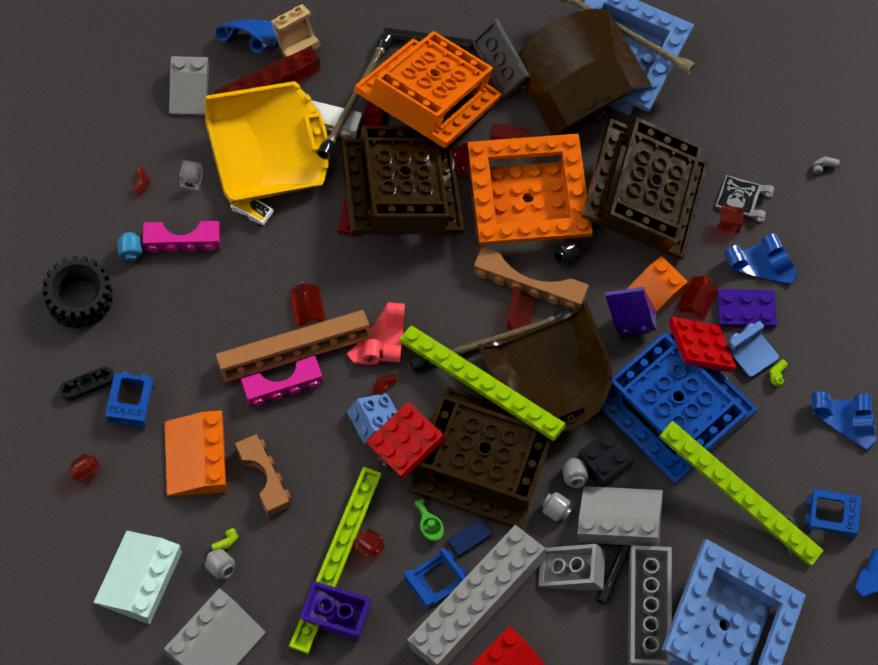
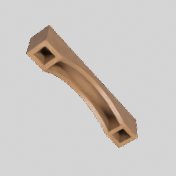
[473,247,589,311]

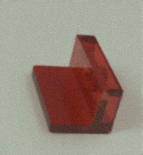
[491,123,530,140]
[677,276,718,320]
[290,282,325,326]
[507,287,535,330]

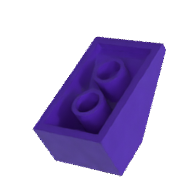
[605,287,657,336]
[300,581,372,643]

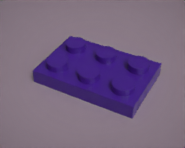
[717,289,777,328]

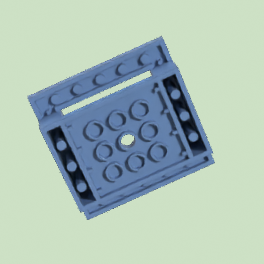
[580,0,694,116]
[661,539,806,665]

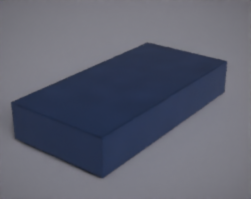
[447,519,492,557]

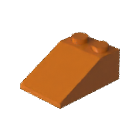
[627,256,688,315]

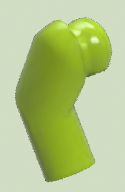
[770,359,788,386]
[212,528,238,551]

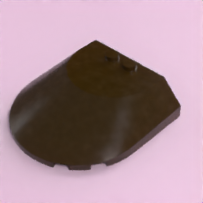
[478,301,612,432]

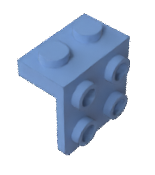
[728,321,779,378]
[347,393,397,444]

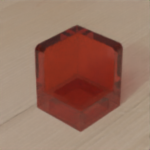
[718,205,744,233]

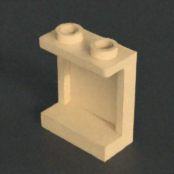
[271,4,321,63]

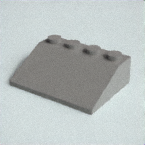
[578,486,663,546]
[164,588,266,665]

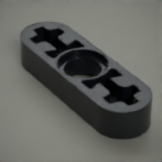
[59,367,114,401]

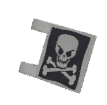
[715,175,774,223]

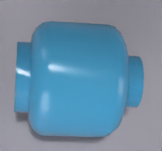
[117,232,142,262]

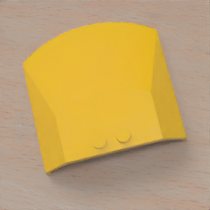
[204,81,329,204]

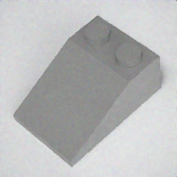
[169,56,209,116]
[538,544,605,591]

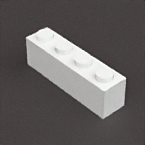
[311,100,362,139]

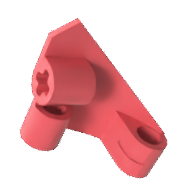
[347,302,405,365]

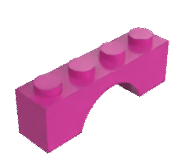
[143,221,220,253]
[241,356,323,407]

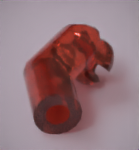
[133,167,150,193]
[373,373,397,395]

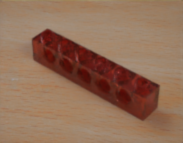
[214,45,321,94]

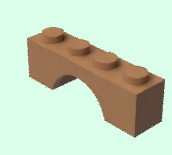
[235,434,292,517]

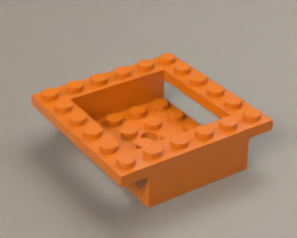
[353,31,502,148]
[467,134,593,245]

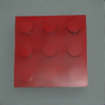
[668,317,736,373]
[366,402,446,479]

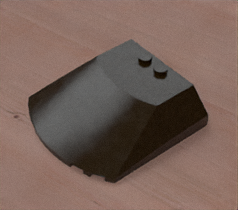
[518,9,652,136]

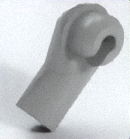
[812,156,840,174]

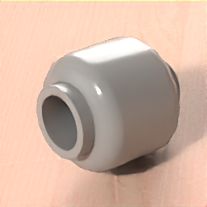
[562,458,589,488]
[541,492,571,522]
[205,549,235,579]

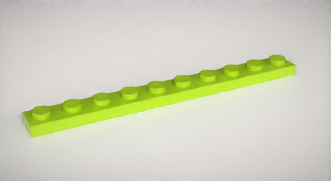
[399,325,566,441]
[659,421,824,566]
[289,467,382,655]

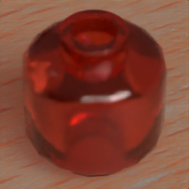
[69,453,100,483]
[354,529,385,558]

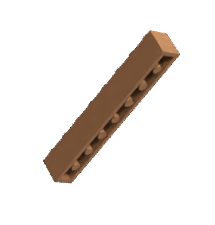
[216,310,372,383]

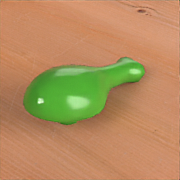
[414,499,444,542]

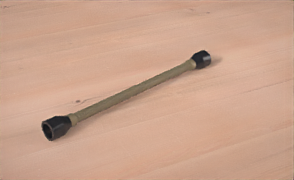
[317,33,394,160]
[409,308,570,373]

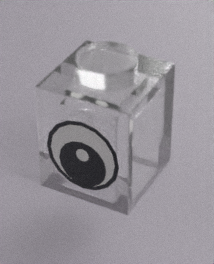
[179,160,203,190]

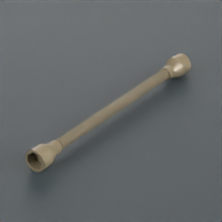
[558,0,695,76]

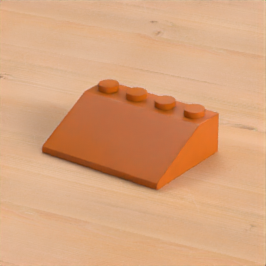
[164,411,227,497]

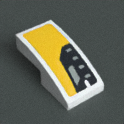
[230,199,274,225]

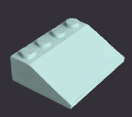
[94,531,182,625]

